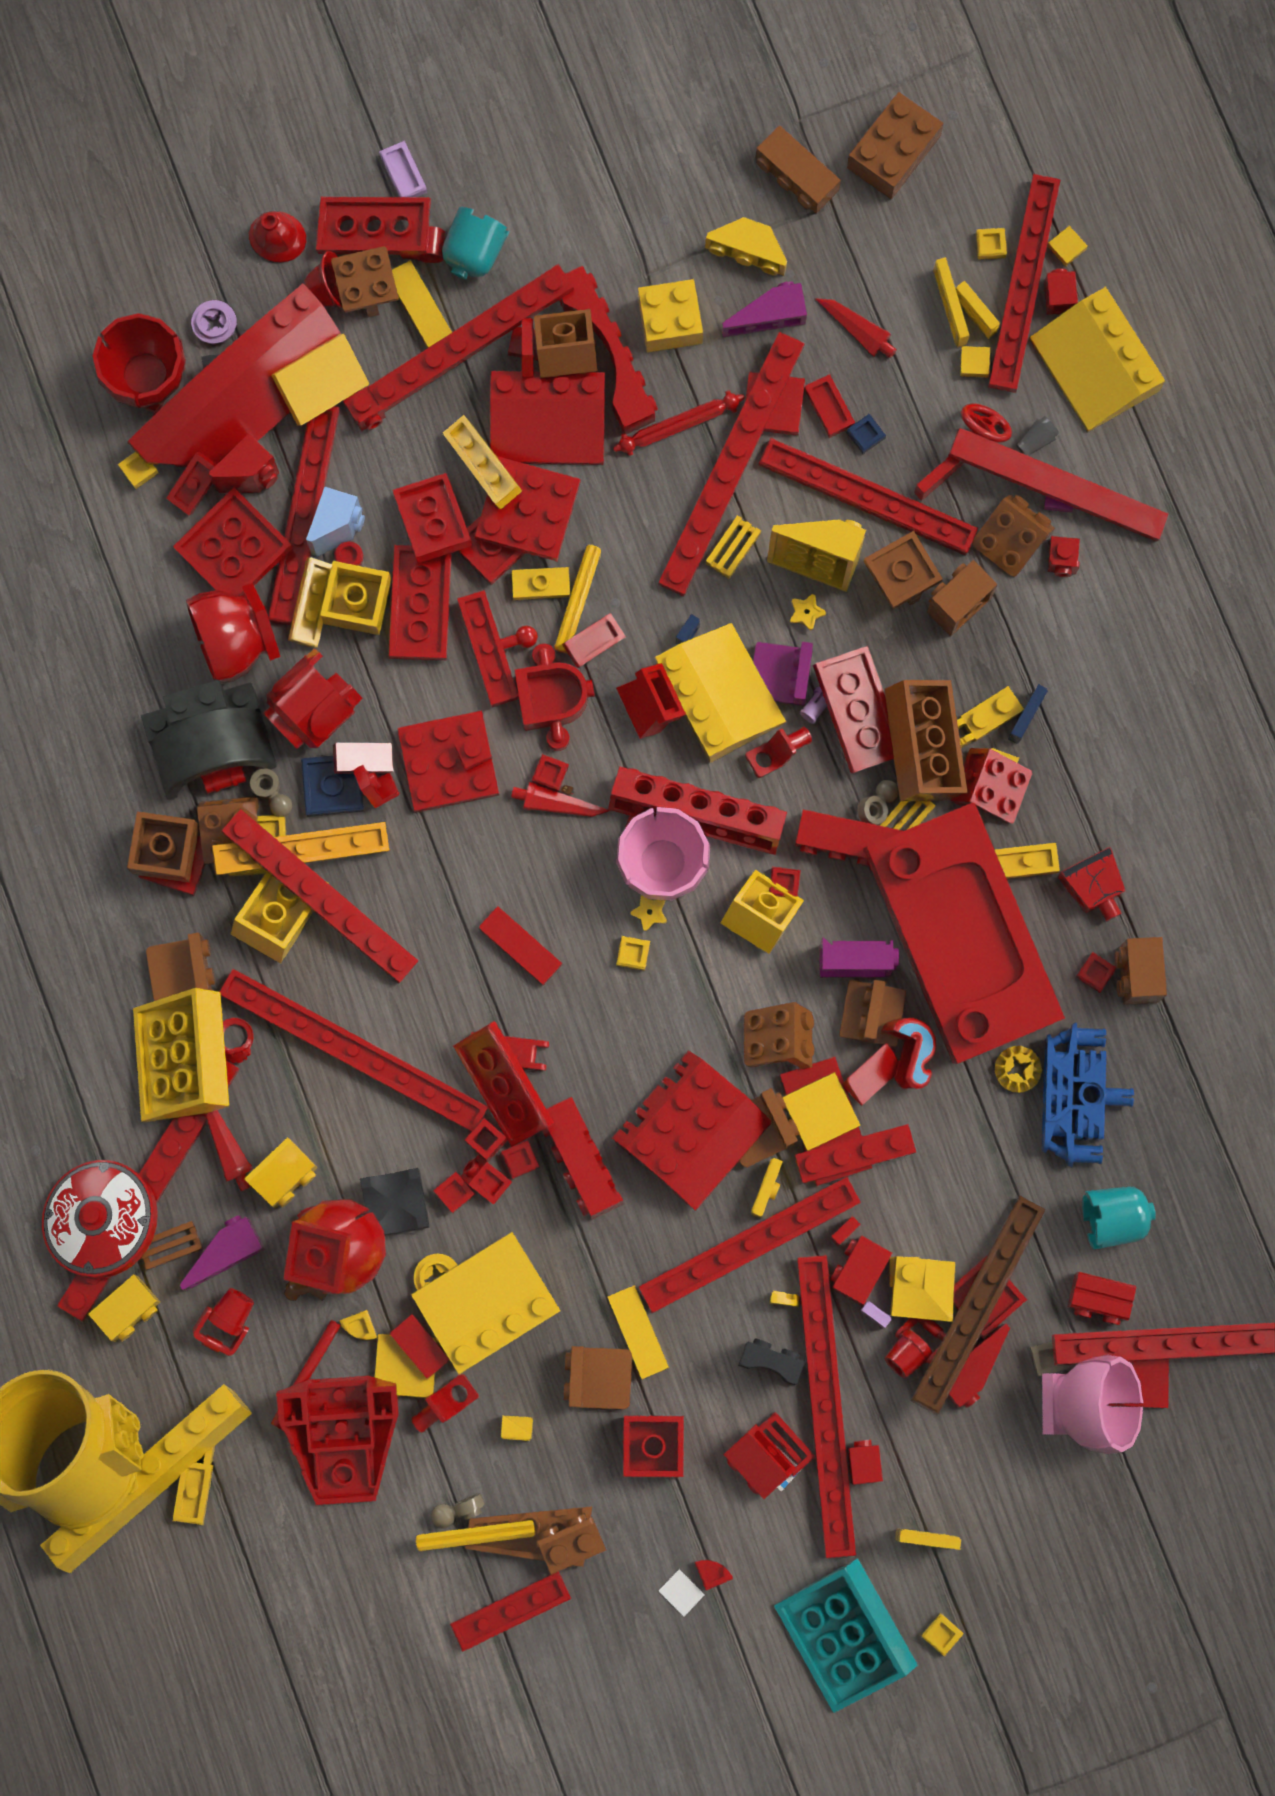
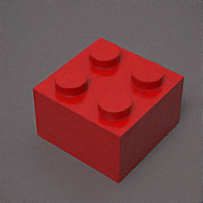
[623,1416,684,1477]

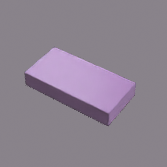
[379,141,428,197]

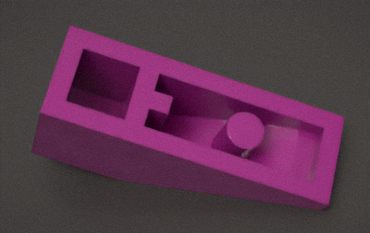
[722,281,807,337]
[180,1215,265,1291]

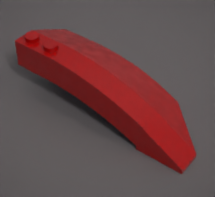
[127,283,341,467]

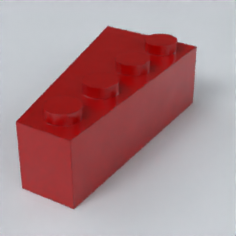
[542,1097,623,1220]

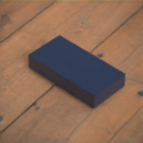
[1008,684,1048,744]

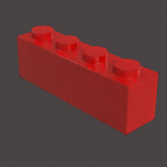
[795,809,903,867]

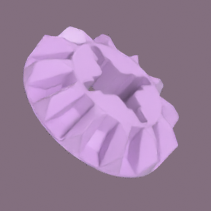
[191,300,237,345]

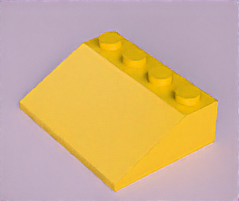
[1029,287,1165,432]
[767,520,866,592]
[655,623,786,763]
[133,988,229,1122]
[411,1232,561,1374]

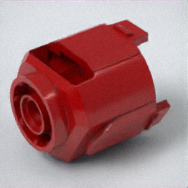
[263,648,363,749]

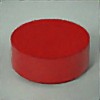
[334,541,364,566]

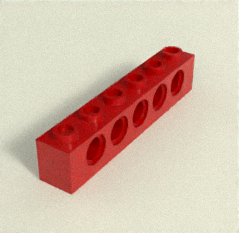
[608,766,787,855]

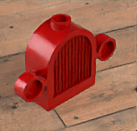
[514,643,595,751]

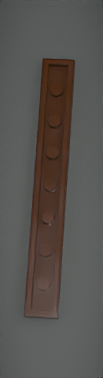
[911,1196,1046,1415]

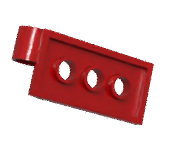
[316,197,446,263]

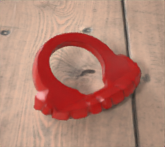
[223,1018,254,1063]

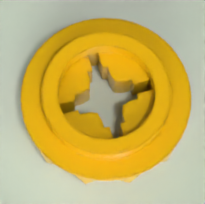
[995,1045,1042,1093]
[414,1254,457,1290]

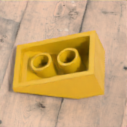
[231,872,329,964]

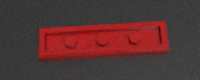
[450,1571,572,1652]

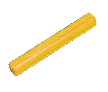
[555,545,601,653]
[416,1520,535,1551]

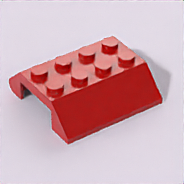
[611,1050,773,1211]

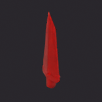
[815,298,897,358]
[511,782,611,817]
[205,1110,253,1191]

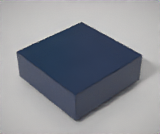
[846,414,886,454]
[676,614,700,645]

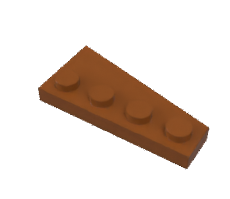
[465,1506,593,1567]

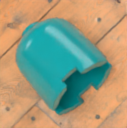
[442,206,510,280]
[1082,1187,1156,1250]

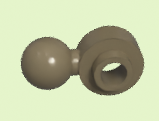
[250,769,292,817]
[858,780,899,825]
[431,1493,485,1528]

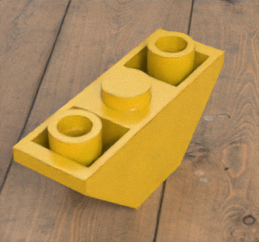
[705,217,787,276]

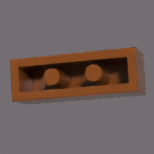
[756,125,841,214]

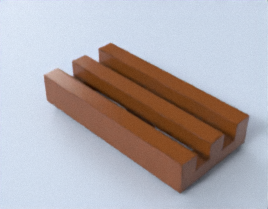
[142,1221,203,1270]

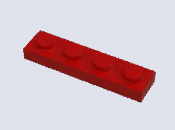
[794,1124,916,1184]

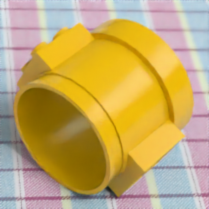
[0,1370,143,1529]

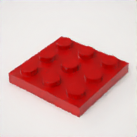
[475,456,581,562]
[173,487,294,596]
[398,710,499,813]

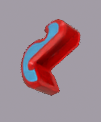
[881,1018,936,1089]

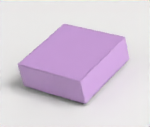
[860,1301,891,1329]

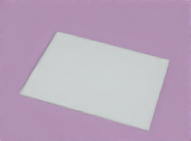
[659,1570,705,1616]

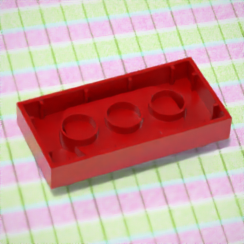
[863,802,1065,1064]

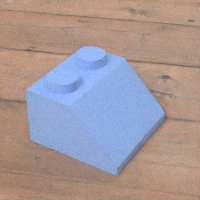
[306,487,365,557]

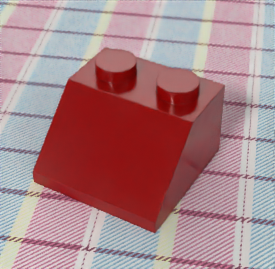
[208,434,279,493]

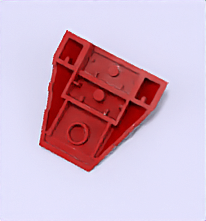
[276,1376,399,1505]

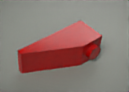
[948,1323,1010,1409]

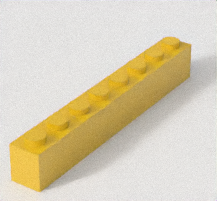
[40,1384,252,1574]

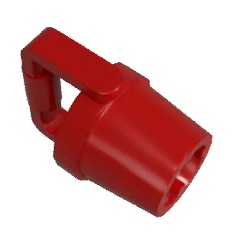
[192,1288,254,1356]
[884,1318,946,1379]

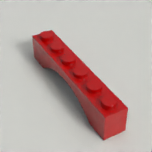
[558,266,658,435]

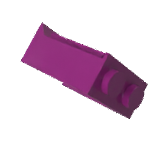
[819,937,899,978]

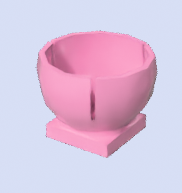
[616,807,710,901]
[1042,1355,1143,1454]

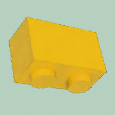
[89,1274,161,1342]

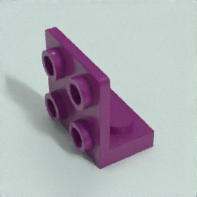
[753,642,813,706]

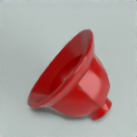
[249,211,307,263]
[304,251,343,308]

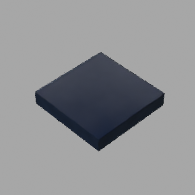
[301,756,364,817]

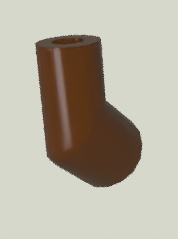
[284,1281,327,1301]

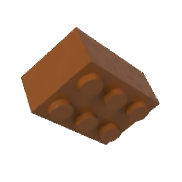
[847,91,944,200]

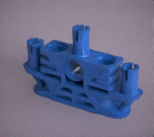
[1042,1022,1134,1168]

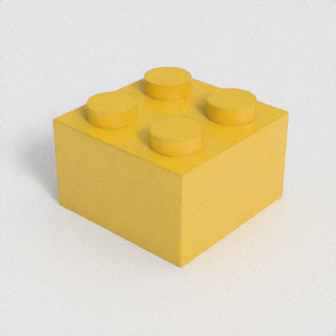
[638,279,703,352]
[320,561,392,635]

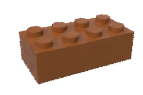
[884,680,967,801]

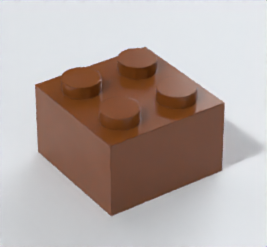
[534,309,597,378]
[927,560,998,637]
[127,811,199,883]
[1115,937,1167,1005]

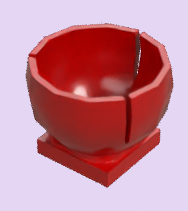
[92,313,186,414]
[186,583,281,685]
[283,1199,386,1294]

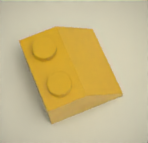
[720,870,804,954]
[244,1137,318,1208]

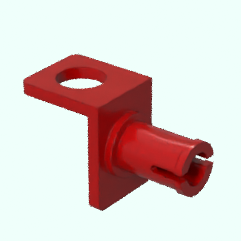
[745,727,812,778]
[411,1374,479,1433]

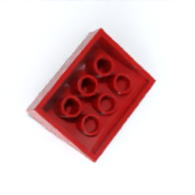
[490,371,605,465]

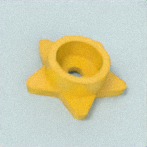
[790,594,826,631]
[630,895,667,931]

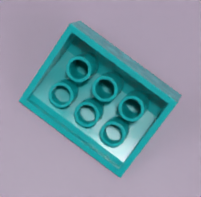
[774,1558,918,1713]

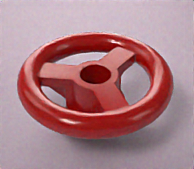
[961,403,1012,443]

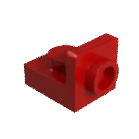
[343,386,386,432]
[1048,536,1080,577]
[353,764,400,808]
[461,1155,512,1205]

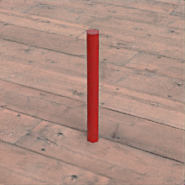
[271,1319,341,1429]

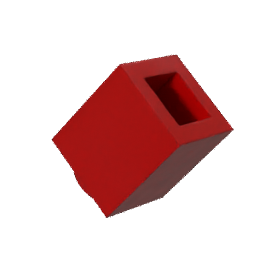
[1044,268,1078,315]
[465,1118,508,1162]
[847,1440,883,1485]

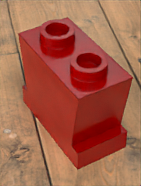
[616,663,686,739]

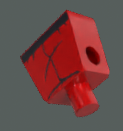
[1058,847,1125,922]

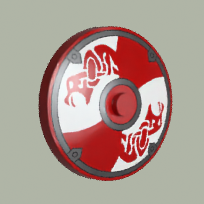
[42,1160,158,1279]

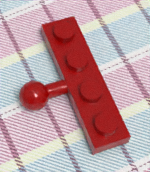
[457,590,538,707]

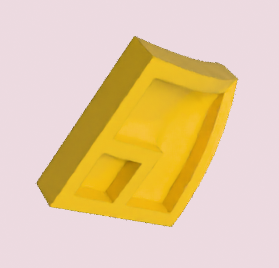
[890,1256,955,1322]

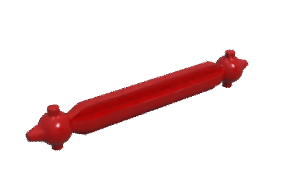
[613,390,745,456]

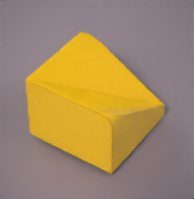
[501,1415,533,1441]

